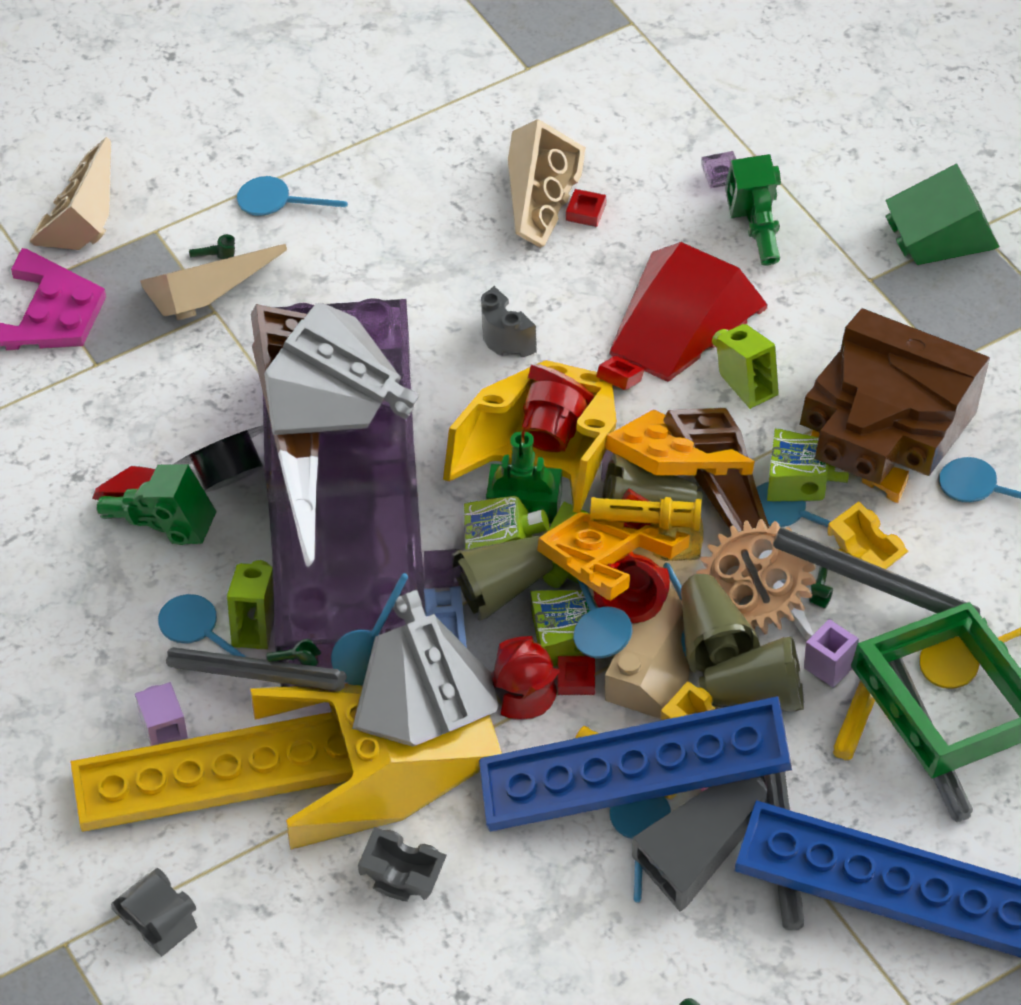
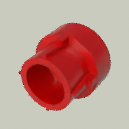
[521,381,587,452]

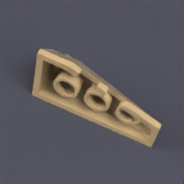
[508,119,586,248]
[29,137,111,250]
[140,244,287,320]
[605,589,690,719]

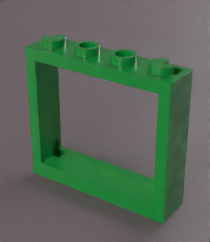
[851,602,1021,779]

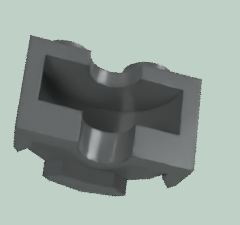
[481,286,537,357]
[358,827,447,902]
[111,868,198,957]

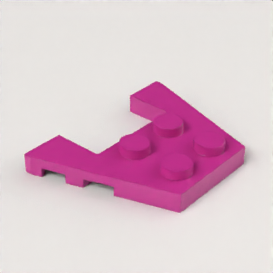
[0,248,106,350]

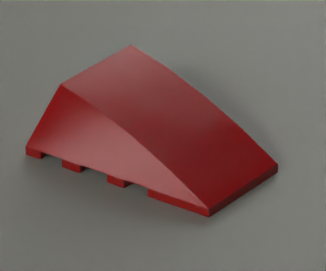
[610,242,768,382]

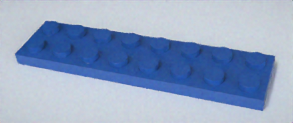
[479,696,792,832]
[734,800,1021,958]

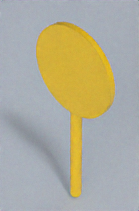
[919,627,1021,689]

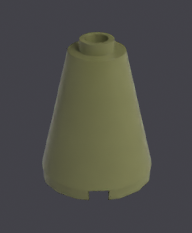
[602,454,702,502]
[450,536,553,621]
[681,574,760,676]
[699,636,804,711]

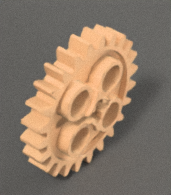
[696,519,816,635]

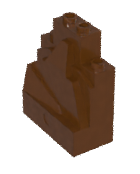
[799,308,990,485]

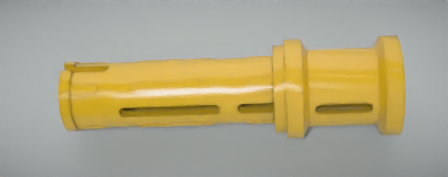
[590,497,702,532]

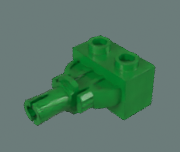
[725,154,781,266]
[486,432,562,524]
[97,464,217,545]

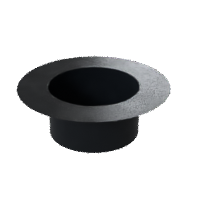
[174,425,269,492]

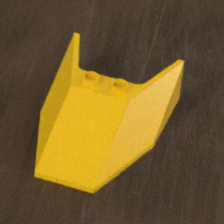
[443,360,617,513]
[250,683,502,850]

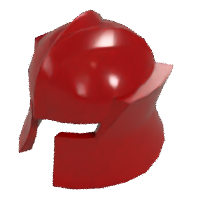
[593,551,670,623]
[491,636,560,719]

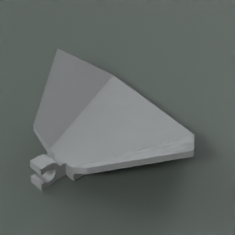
[264,303,420,435]
[352,590,498,747]

